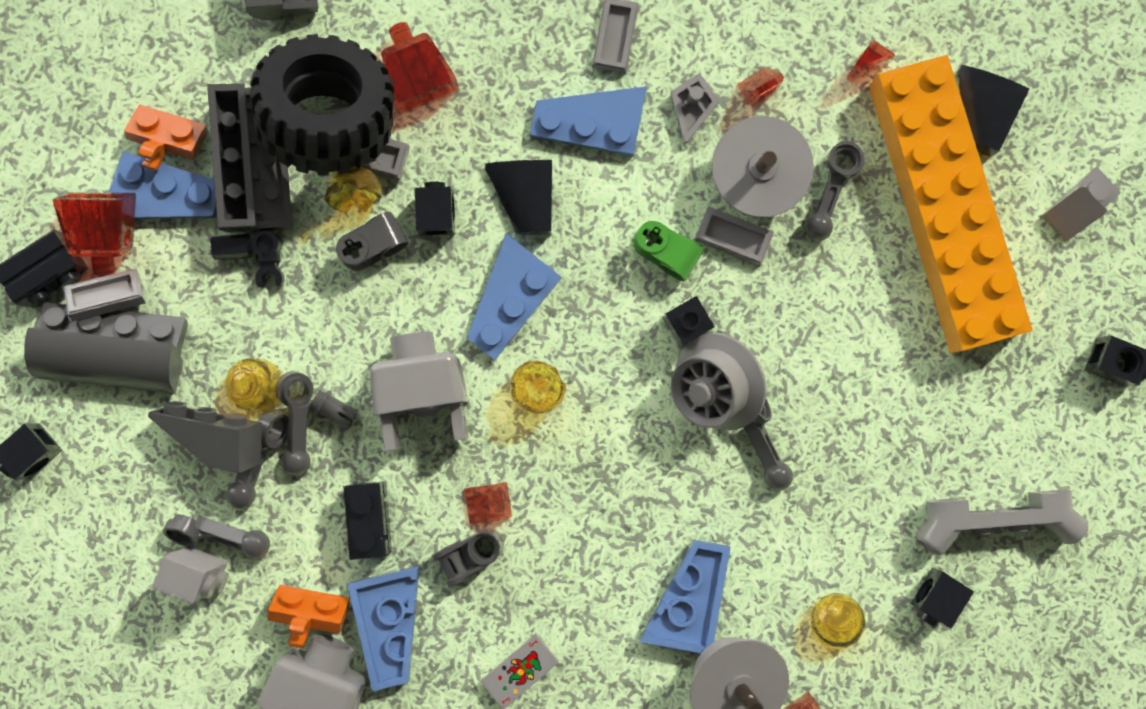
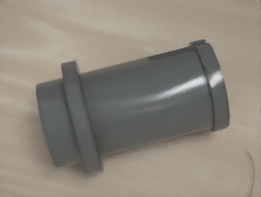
[309,390,358,430]

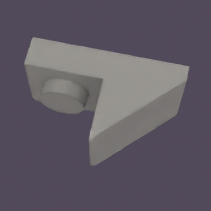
[1041,167,1121,241]

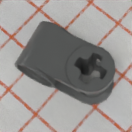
[336,211,409,271]
[432,528,504,588]

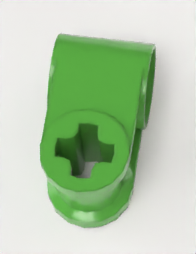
[633,221,704,282]

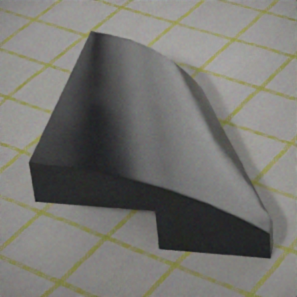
[957,65,1030,157]
[485,160,553,235]

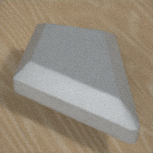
[670,73,720,144]

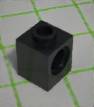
[415,181,455,236]
[662,296,715,347]
[1084,335,1146,387]
[0,423,62,480]
[910,568,974,629]

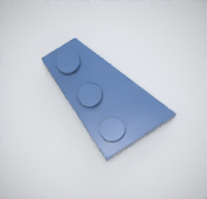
[530,86,647,157]
[100,151,217,220]
[467,233,562,361]
[639,539,731,654]
[347,565,420,692]

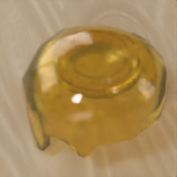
[324,166,383,213]
[225,358,283,411]
[509,360,566,415]
[810,592,866,650]

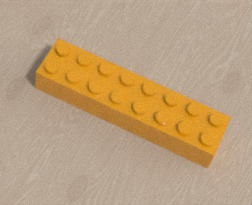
[868,54,1033,353]

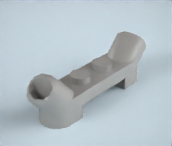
[916,490,1089,555]

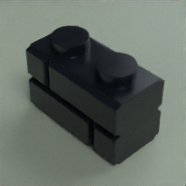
[0,229,88,308]
[343,481,392,560]

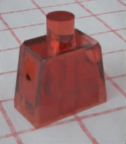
[381,22,460,114]
[53,192,136,276]

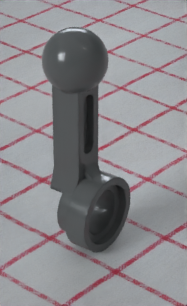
[804,141,865,241]
[275,371,313,476]
[743,399,793,491]
[226,411,288,509]
[162,514,270,559]

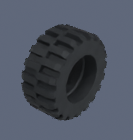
[250,34,394,176]

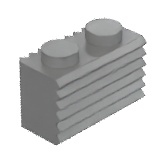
[152,547,229,604]

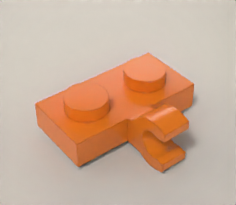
[124,104,208,171]
[268,584,350,648]

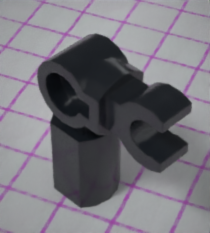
[210,230,285,288]

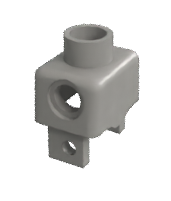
[370,332,469,451]
[256,634,366,709]

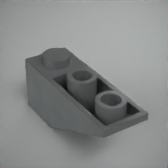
[148,401,262,473]

